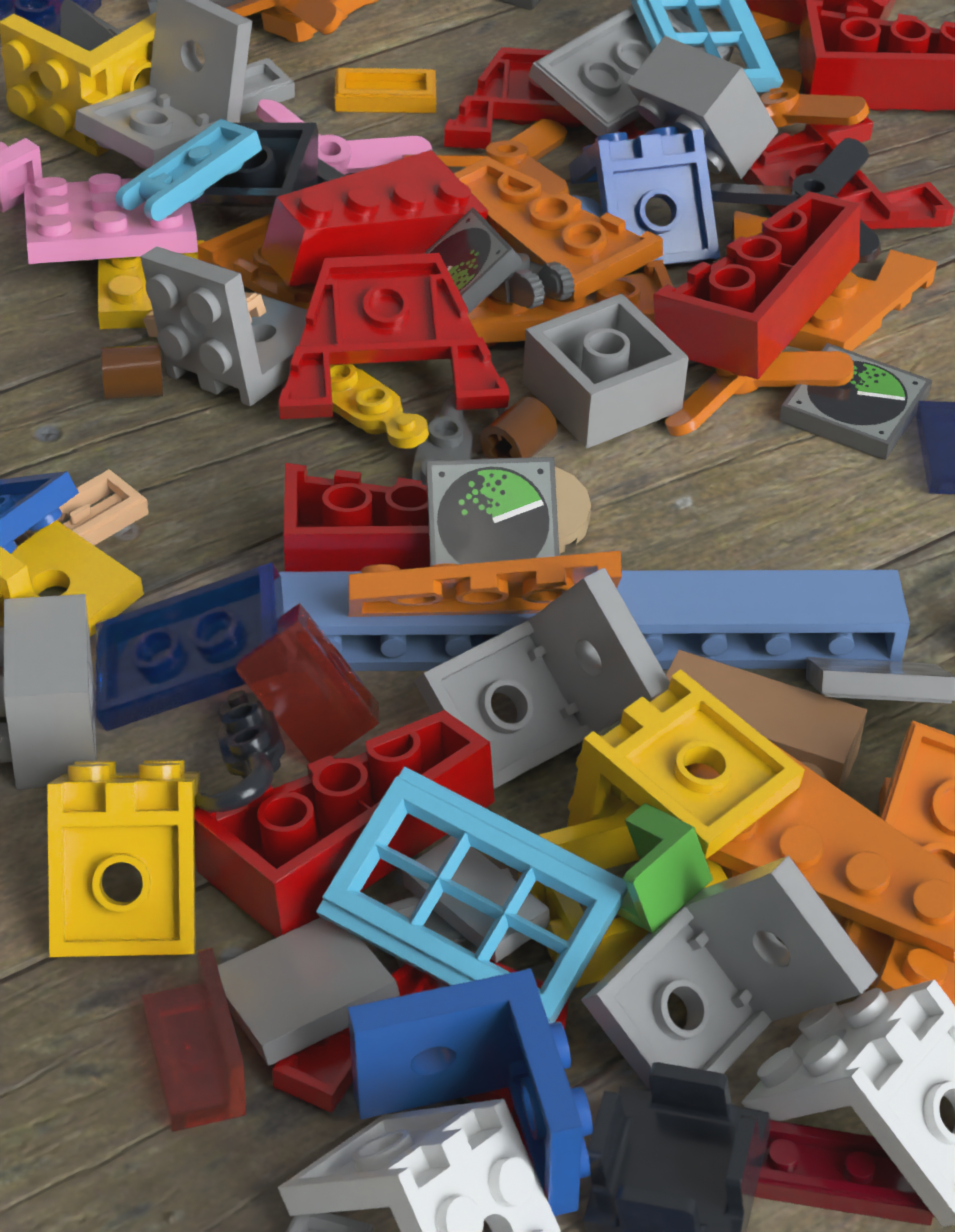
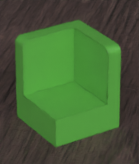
[617,803,713,934]

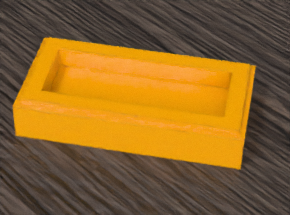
[335,68,437,113]

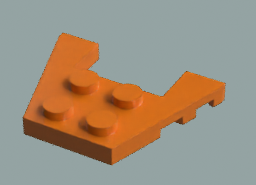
[731,210,937,351]

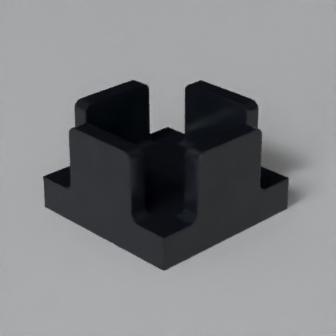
[583,1062,771,1232]

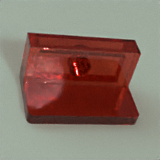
[236,603,379,763]
[141,947,246,1132]

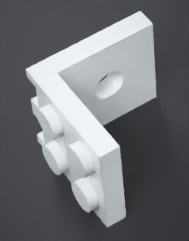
[741,979,955,1227]
[278,1099,561,1232]

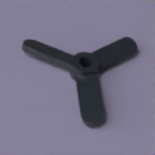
[710,138,881,263]

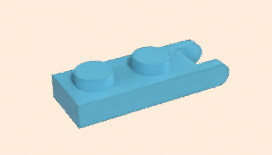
[115,119,262,221]

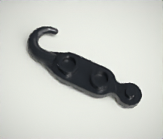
[195,690,285,813]

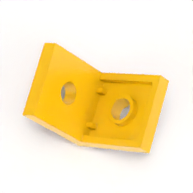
[0,12,156,157]
[0,520,144,637]
[567,669,805,859]
[47,759,200,957]

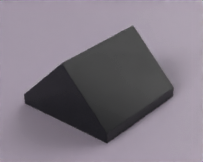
[189,122,318,207]

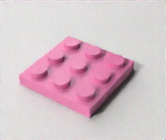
[24,173,198,264]

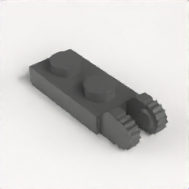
[489,253,575,309]

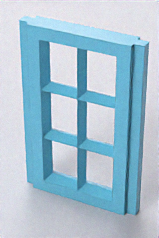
[630,0,783,92]
[316,767,628,1024]

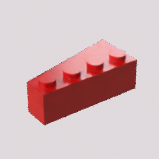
[798,0,955,112]
[260,150,489,286]
[653,192,860,380]
[283,463,430,572]
[194,710,495,938]

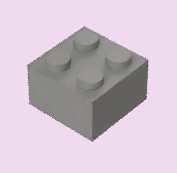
[627,36,778,179]
[522,294,689,449]
[0,594,97,789]

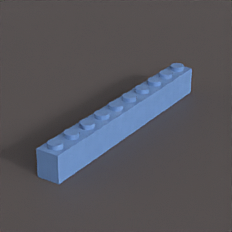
[263,570,910,672]

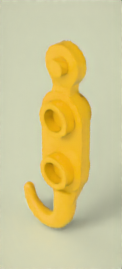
[330,364,429,449]

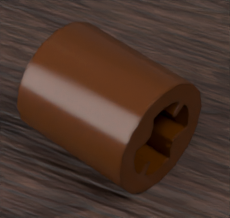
[101,344,163,400]
[480,397,557,459]

